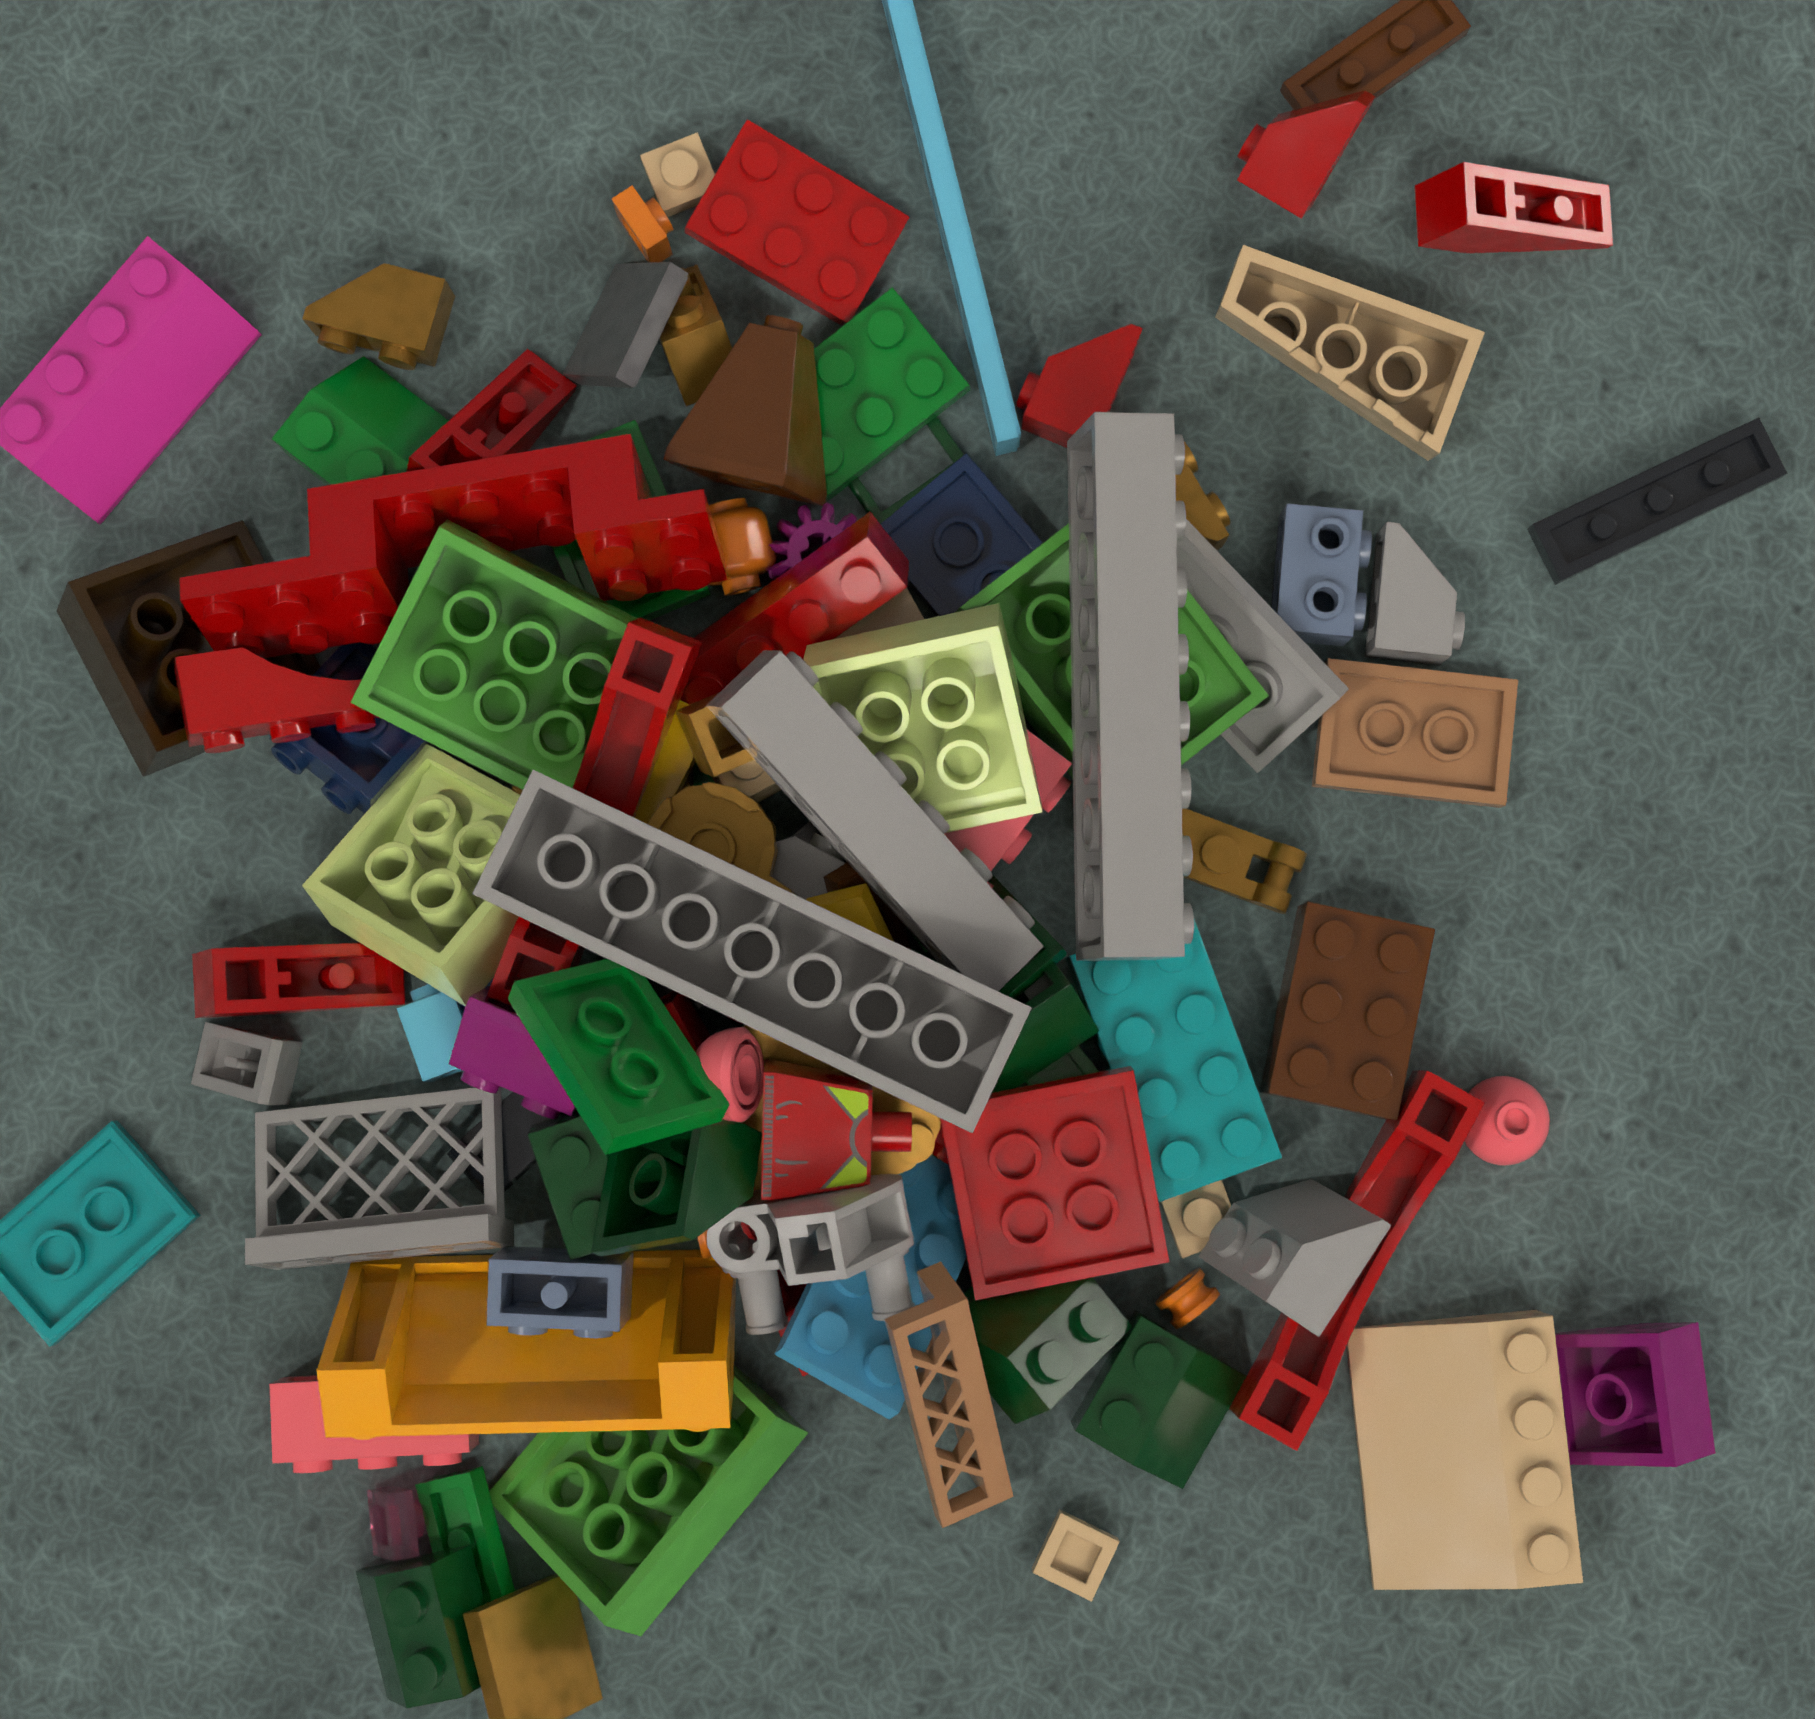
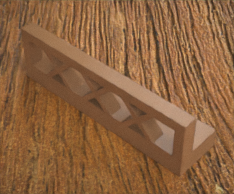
[885,1261,1014,1528]

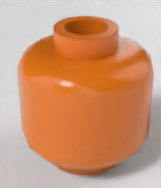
[708,498,777,596]

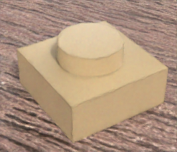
[640,132,715,217]
[1160,1180,1231,1258]
[1032,1509,1120,1602]

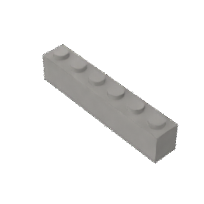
[706,650,1043,991]

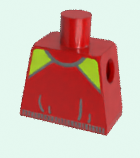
[761,1060,912,1200]

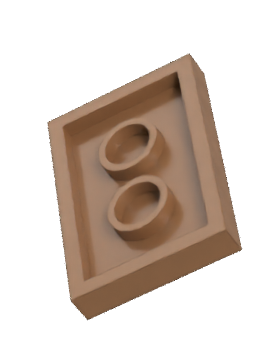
[1312,658,1518,808]

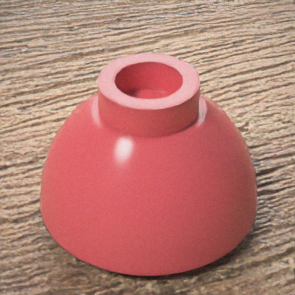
[695,1027,764,1122]
[1465,1076,1550,1166]

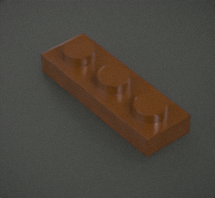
[1280,0,1471,110]

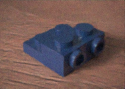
[269,642,429,814]

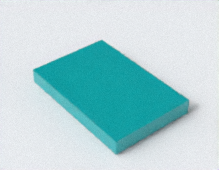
[0,1120,201,1347]

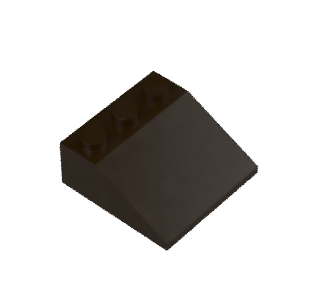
[56,520,320,777]

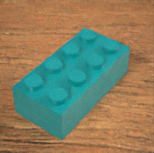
[1066,919,1282,1202]

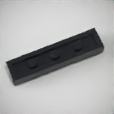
[1527,418,1788,585]

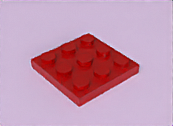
[940,1066,1169,1300]

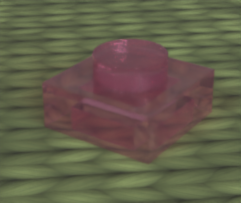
[367,1486,424,1561]

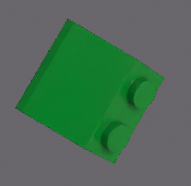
[272,356,449,485]

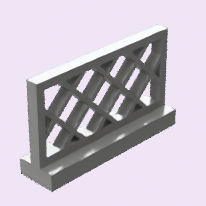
[245,1088,514,1270]

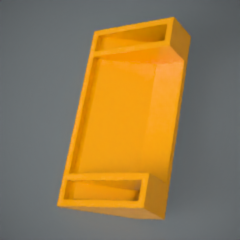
[317,1250,736,1440]

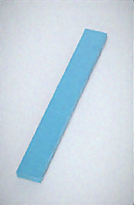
[882,0,1021,456]

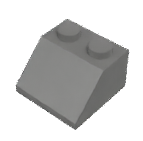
[1198,1179,1391,1337]

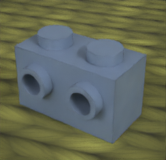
[1271,504,1372,646]
[487,1246,633,1338]

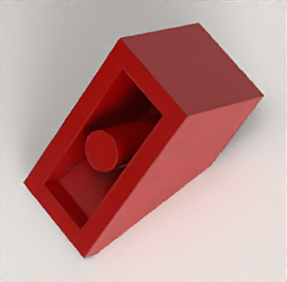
[1237,90,1376,219]
[1016,324,1143,448]

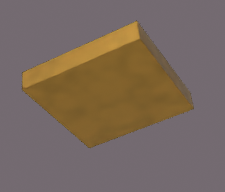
[463,1574,603,1719]

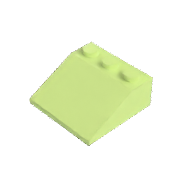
[803,603,1043,833]
[302,744,520,1007]

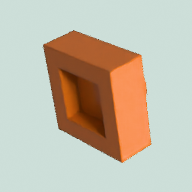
[612,185,674,263]

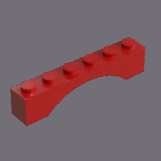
[487,617,702,1006]
[175,647,379,753]
[1229,1070,1485,1451]

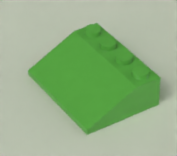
[350,519,638,790]
[954,523,1269,779]
[489,1365,808,1637]

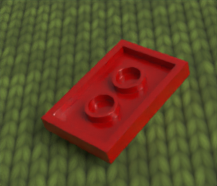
[684,119,910,326]

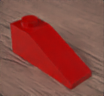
[1415,162,1613,253]
[406,349,577,472]
[192,943,405,1018]

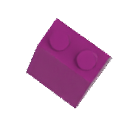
[449,986,577,1119]
[1555,1322,1716,1467]

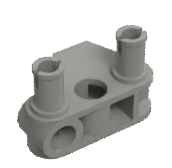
[707,1174,915,1335]

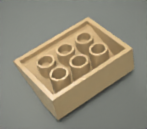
[1347,1310,1583,1590]

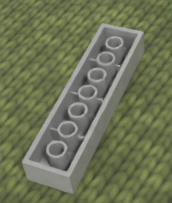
[1067,412,1194,961]
[472,770,1032,1133]

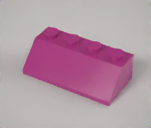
[0,236,262,524]

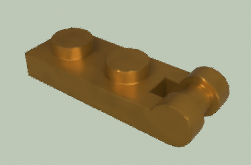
[1182,809,1307,914]

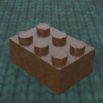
[1259,902,1435,1120]

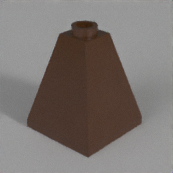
[663,315,827,506]

